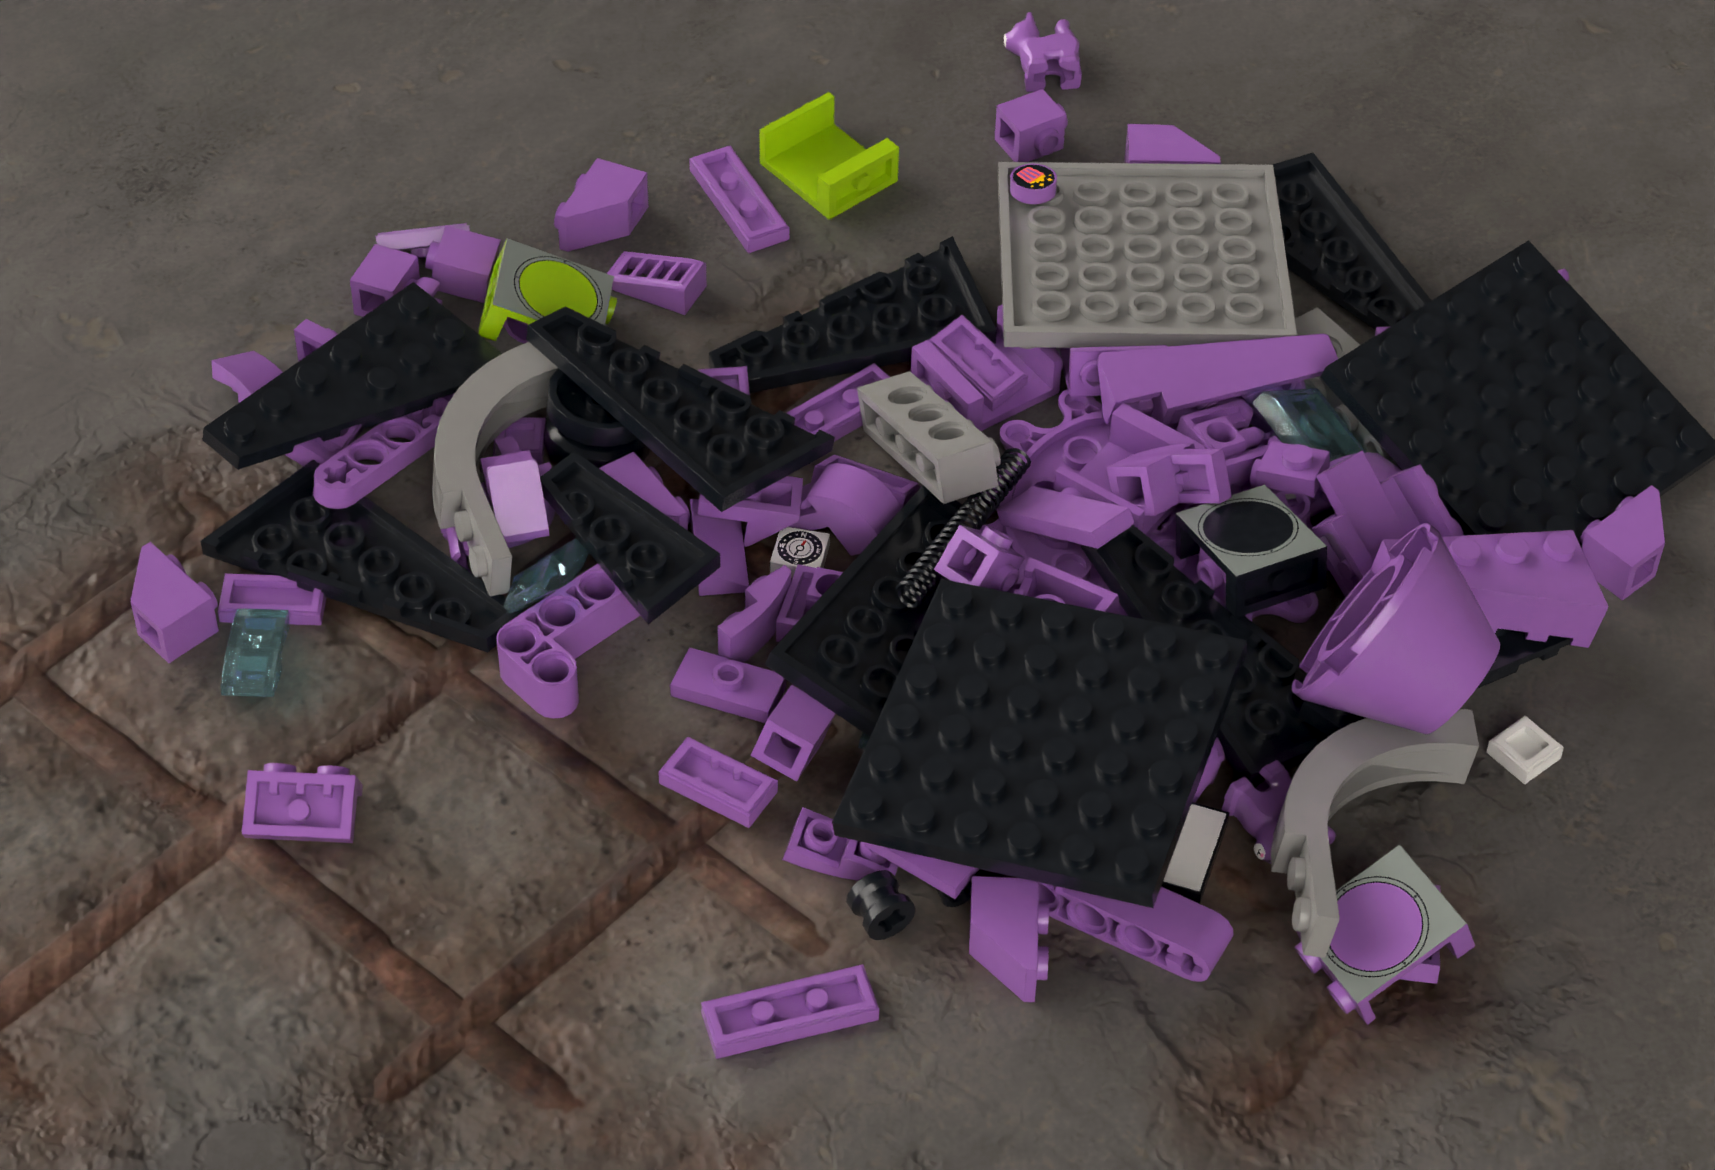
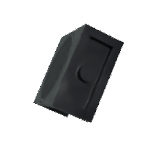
[1176,485,1327,618]

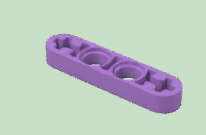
[313,398,449,509]

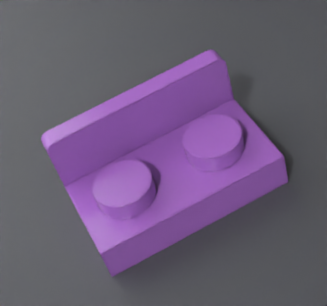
[242,763,363,843]

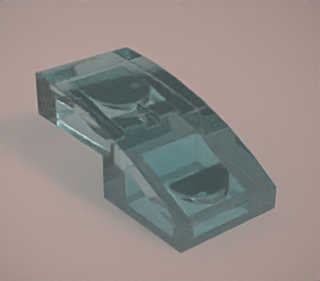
[503,539,589,614]
[221,608,290,697]

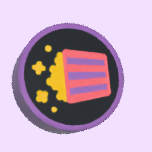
[1010,163,1057,205]

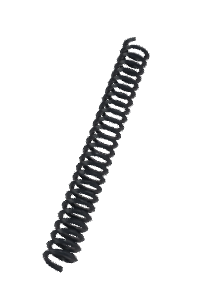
[896,448,1031,608]

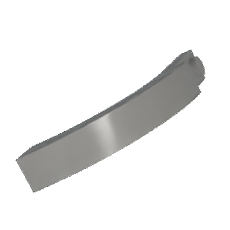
[432,342,558,596]
[1271,709,1479,958]

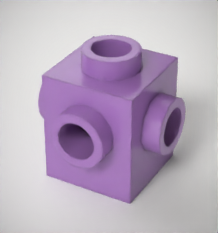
[934,525,1025,592]

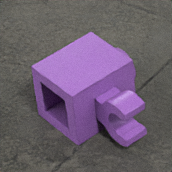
[350,244,442,317]

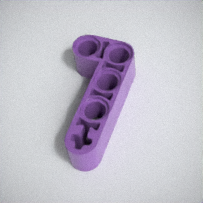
[496,563,640,719]
[1017,877,1234,982]

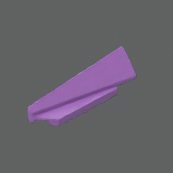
[1097,334,1338,428]

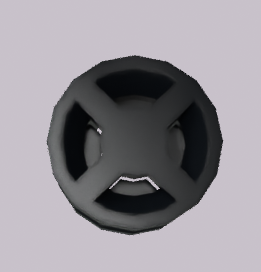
[846,870,916,940]

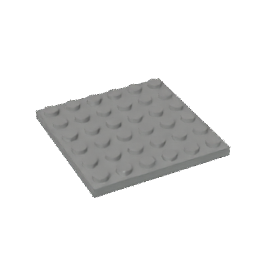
[998,162,1297,349]

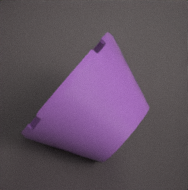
[1292,523,1500,734]

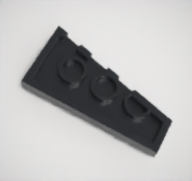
[540,451,721,625]

